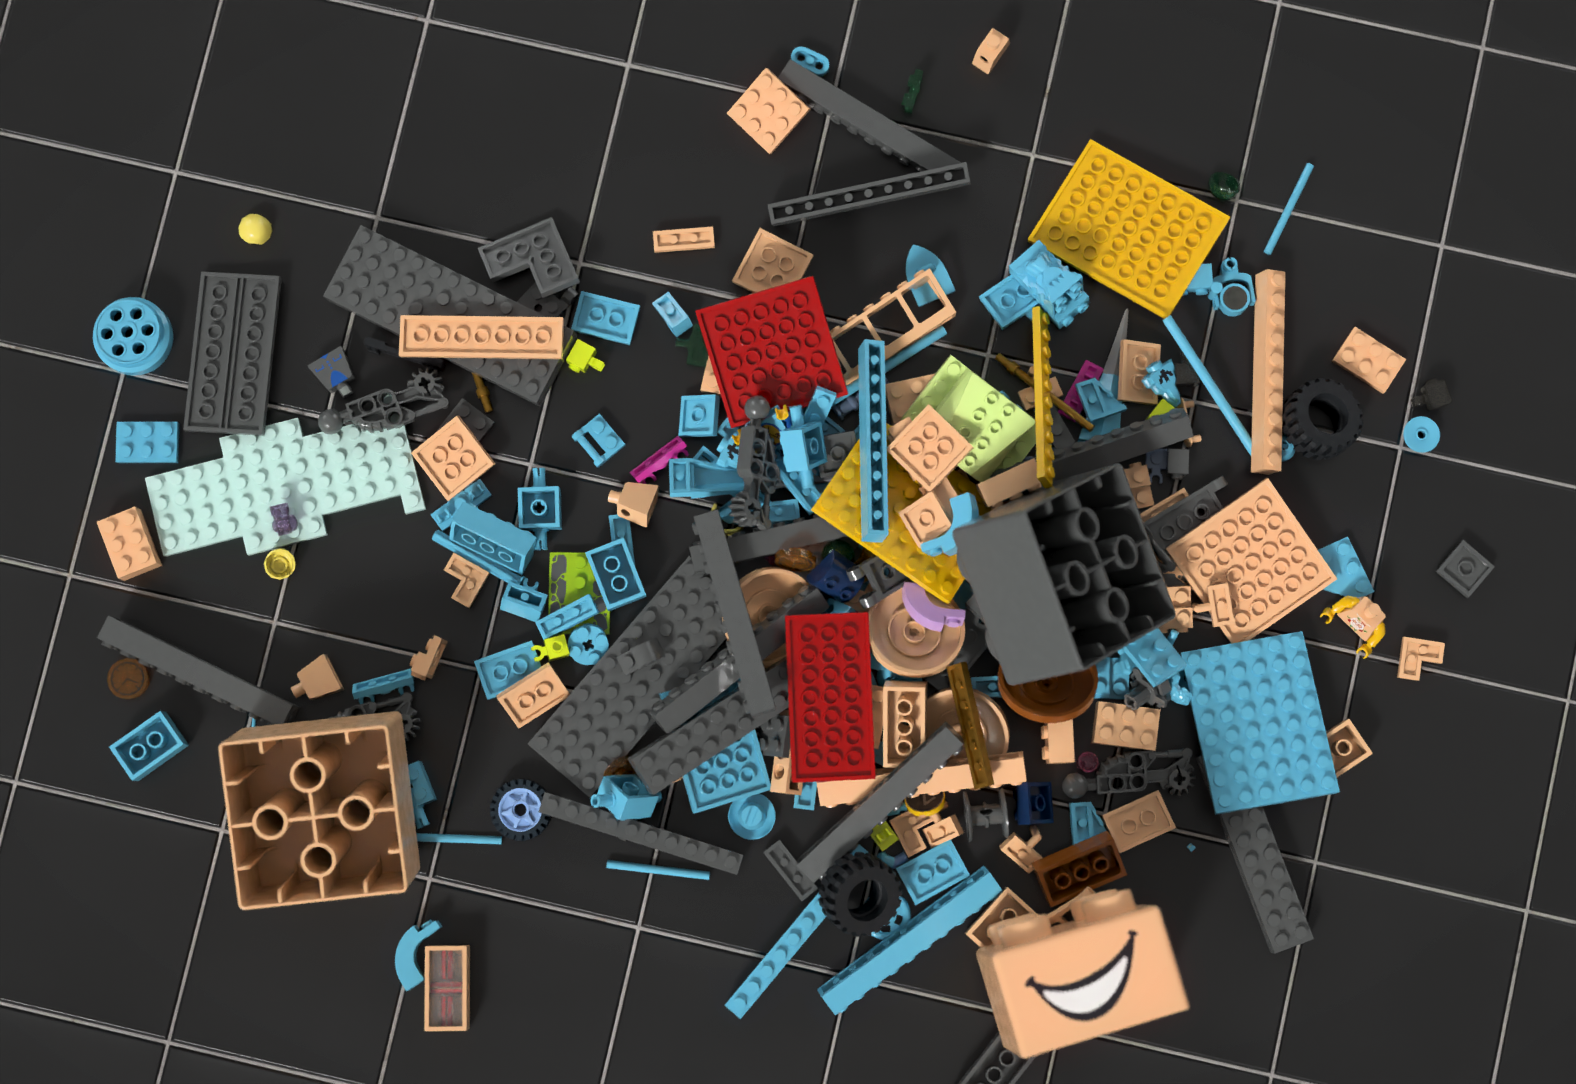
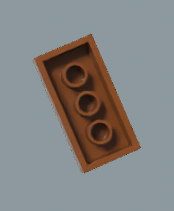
[1031,831,1127,907]

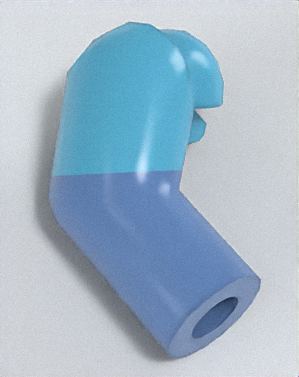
[877,851,908,869]

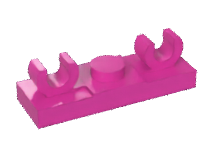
[1058,360,1104,423]
[630,436,689,484]

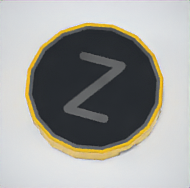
[904,791,945,816]

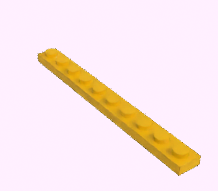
[1032,306,1055,488]

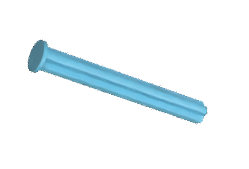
[432,530,526,586]

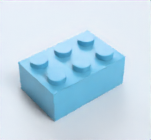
[585,537,647,611]
[109,711,189,781]

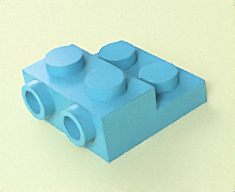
[1094,657,1129,700]

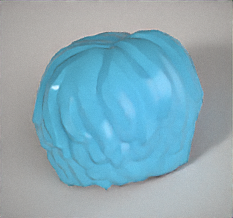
[1168,670,1193,706]

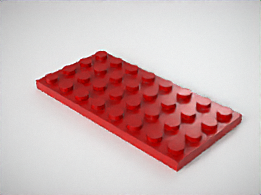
[785,612,875,783]

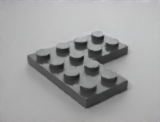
[478,217,580,298]

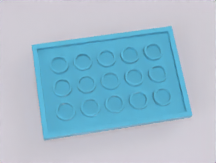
[659,679,771,814]

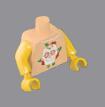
[1320,596,1386,659]

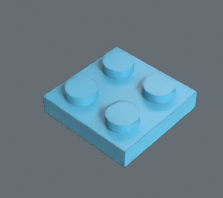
[678,394,720,437]

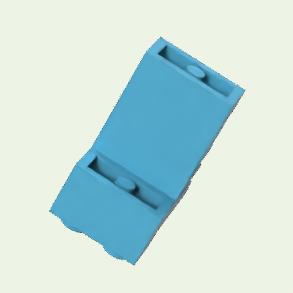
[1009,240,1089,330]

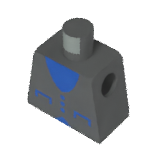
[307,346,356,398]

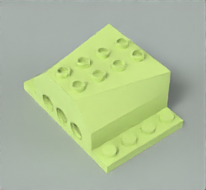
[900,354,1036,482]

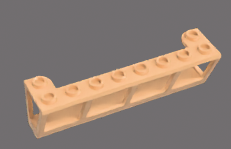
[830,268,956,386]

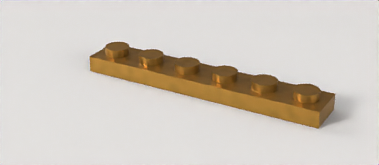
[947,662,994,789]

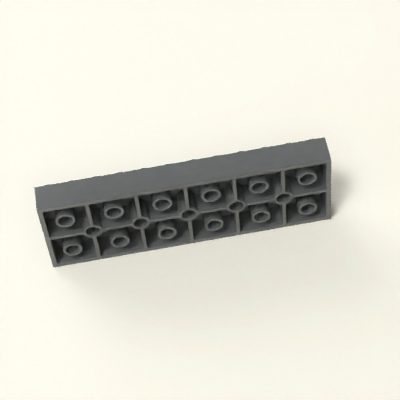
[323,225,578,407]
[528,556,727,798]

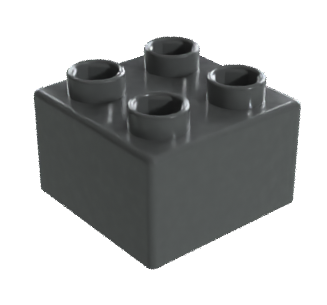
[952,463,1176,685]

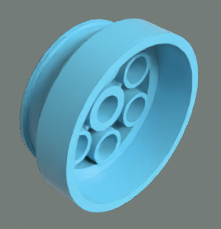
[93,297,173,376]

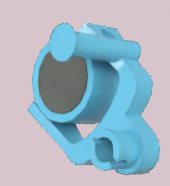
[1208,257,1256,317]

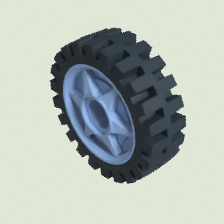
[490,779,551,841]

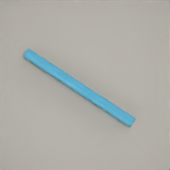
[1264,163,1314,255]
[606,860,710,880]

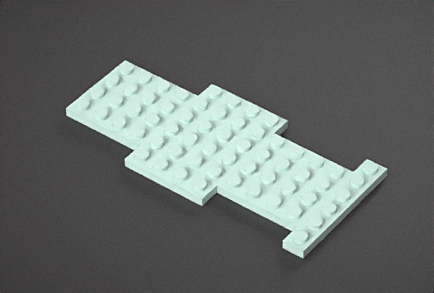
[145,392,426,557]

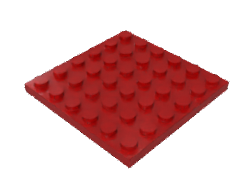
[695,275,849,428]

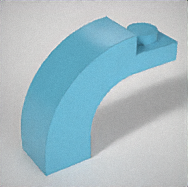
[920,492,979,557]
[395,919,443,991]

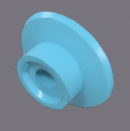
[1403,416,1440,453]

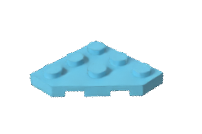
[1318,537,1374,598]

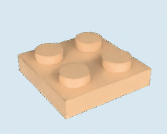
[898,491,952,548]

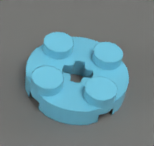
[568,623,609,665]

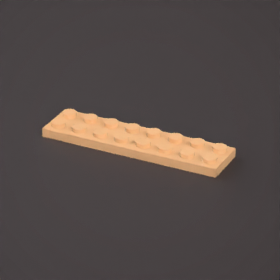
[399,315,564,359]

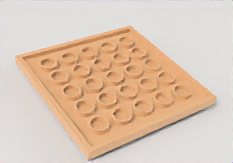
[1165,478,1337,644]

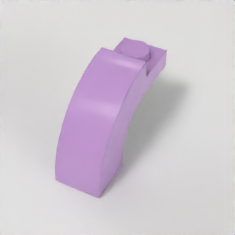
[902,582,965,632]

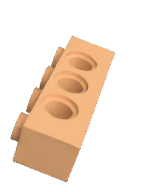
[770,710,803,795]

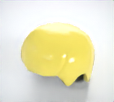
[238,214,272,245]
[264,548,296,580]

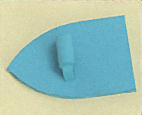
[906,245,956,307]

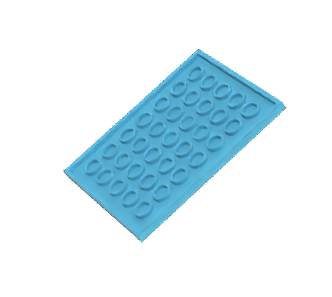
[1180,631,1340,815]

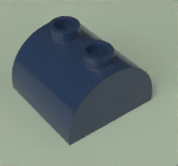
[806,550,865,603]
[1013,782,1054,825]

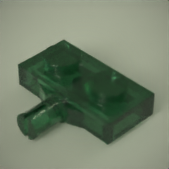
[902,69,924,114]
[676,324,709,368]

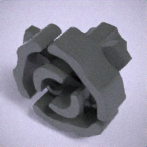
[1124,667,1171,710]

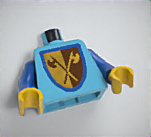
[732,405,792,457]

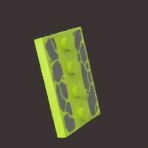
[548,552,610,635]

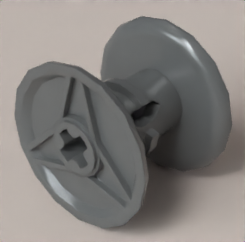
[963,787,1009,843]

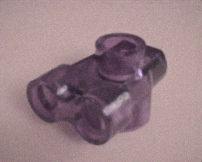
[270,503,298,536]

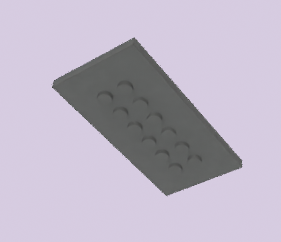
[183,272,282,436]

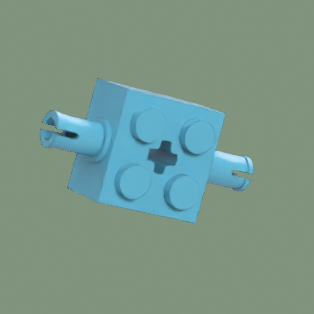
[780,405,828,489]
[518,468,562,550]
[408,761,437,829]
[591,774,662,821]

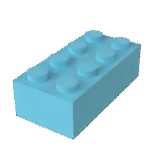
[449,502,537,575]

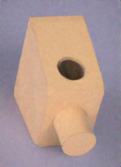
[972,28,1010,75]
[608,482,659,527]
[291,654,344,700]

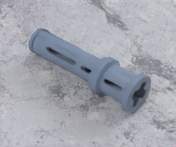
[832,377,889,421]

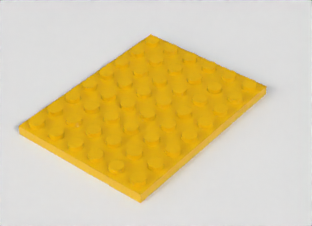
[1028,139,1230,319]
[811,423,1002,605]

